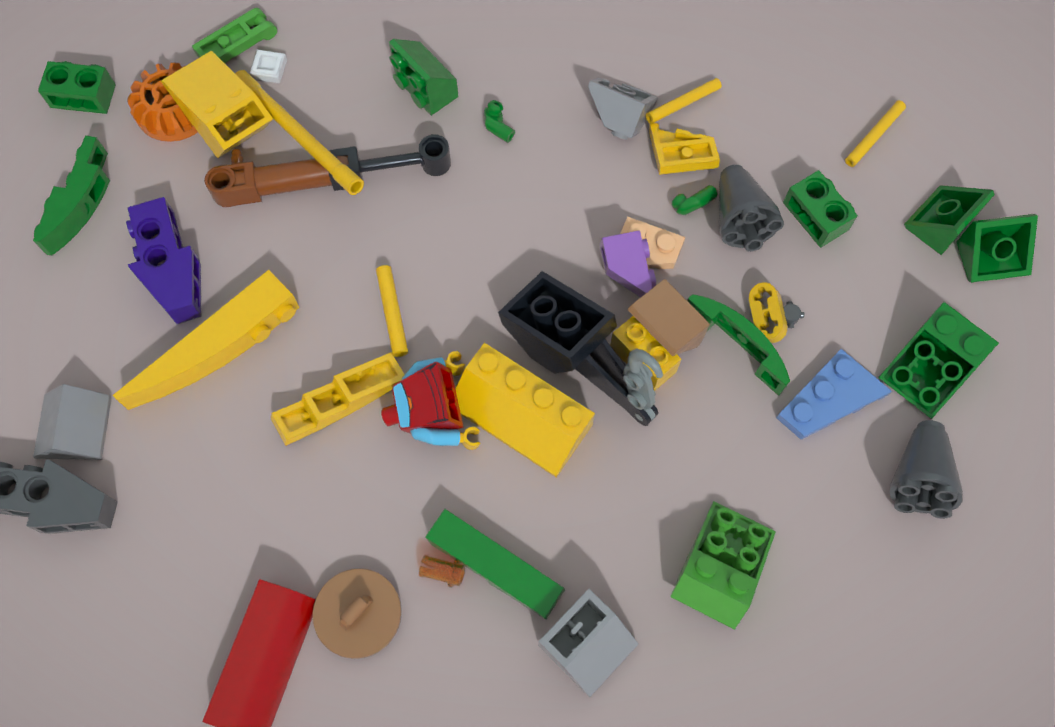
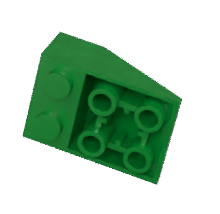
[878,302,999,419]

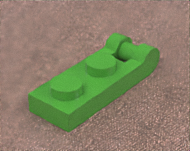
[192,8,277,63]

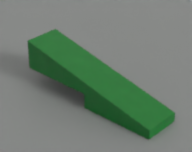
[425,509,565,619]

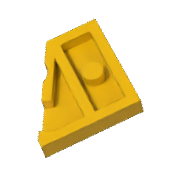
[649,123,720,175]

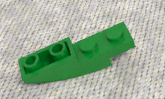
[33,135,110,256]

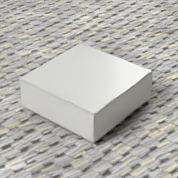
[250,49,287,84]

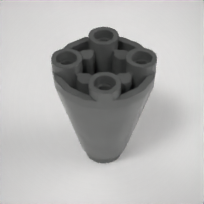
[719,165,784,252]
[890,420,963,519]

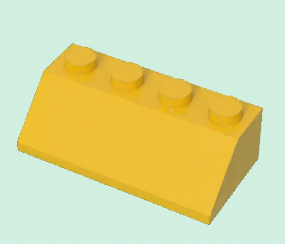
[455,342,595,478]

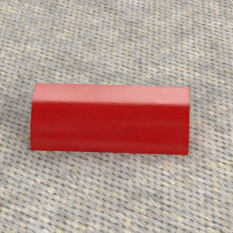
[202,579,316,727]

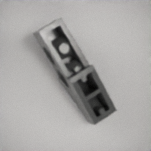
[0,459,118,534]

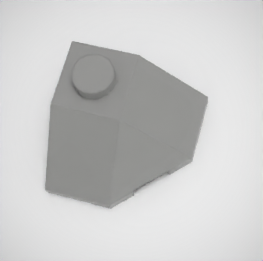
[588,78,658,140]

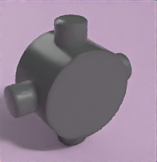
[783,301,805,328]

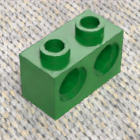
[38,61,116,114]
[783,170,858,248]

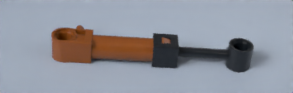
[204,134,451,207]

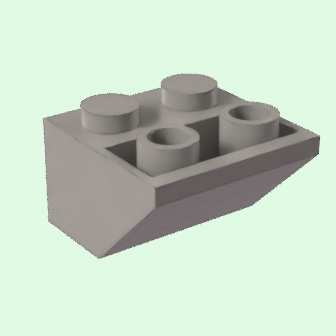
[538,589,638,697]

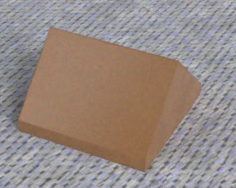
[627,279,710,356]

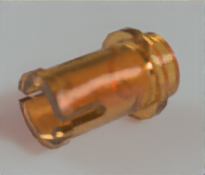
[419,555,465,588]

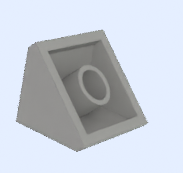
[33,384,112,460]

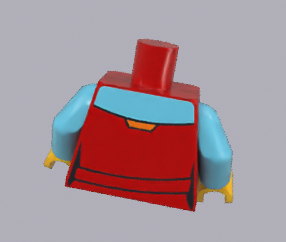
[381,351,480,450]

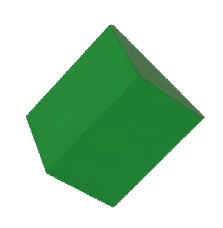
[904,185,995,255]
[956,214,1038,283]

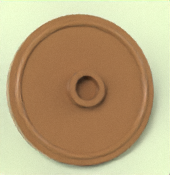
[313,569,402,659]

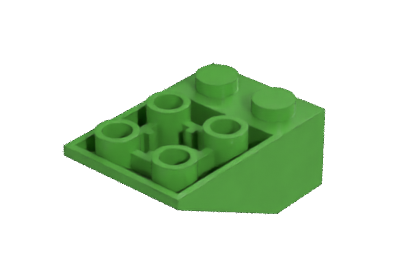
[670,501,776,630]

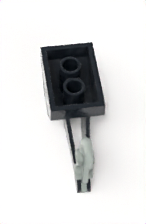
[498,271,663,426]

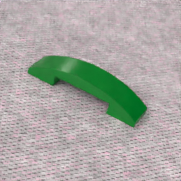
[687,294,790,396]

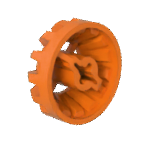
[127,62,198,142]

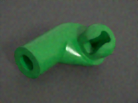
[484,100,515,143]
[672,185,718,215]

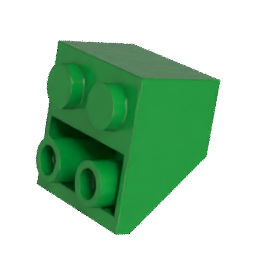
[389,39,459,116]

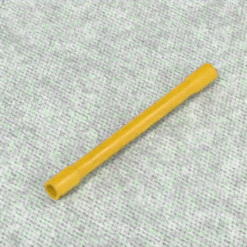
[235,70,364,195]

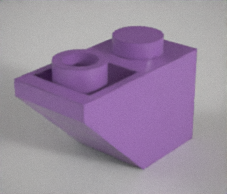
[600,230,656,298]

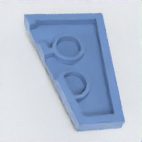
[776,349,892,440]

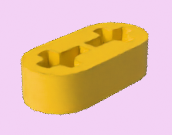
[749,282,787,343]

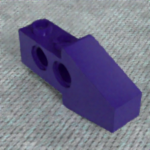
[126,197,202,324]

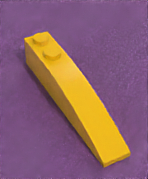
[113,270,300,410]

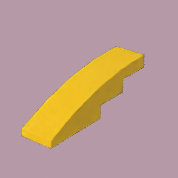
[271,352,405,446]

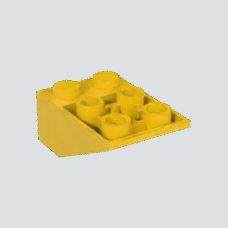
[161,51,273,158]

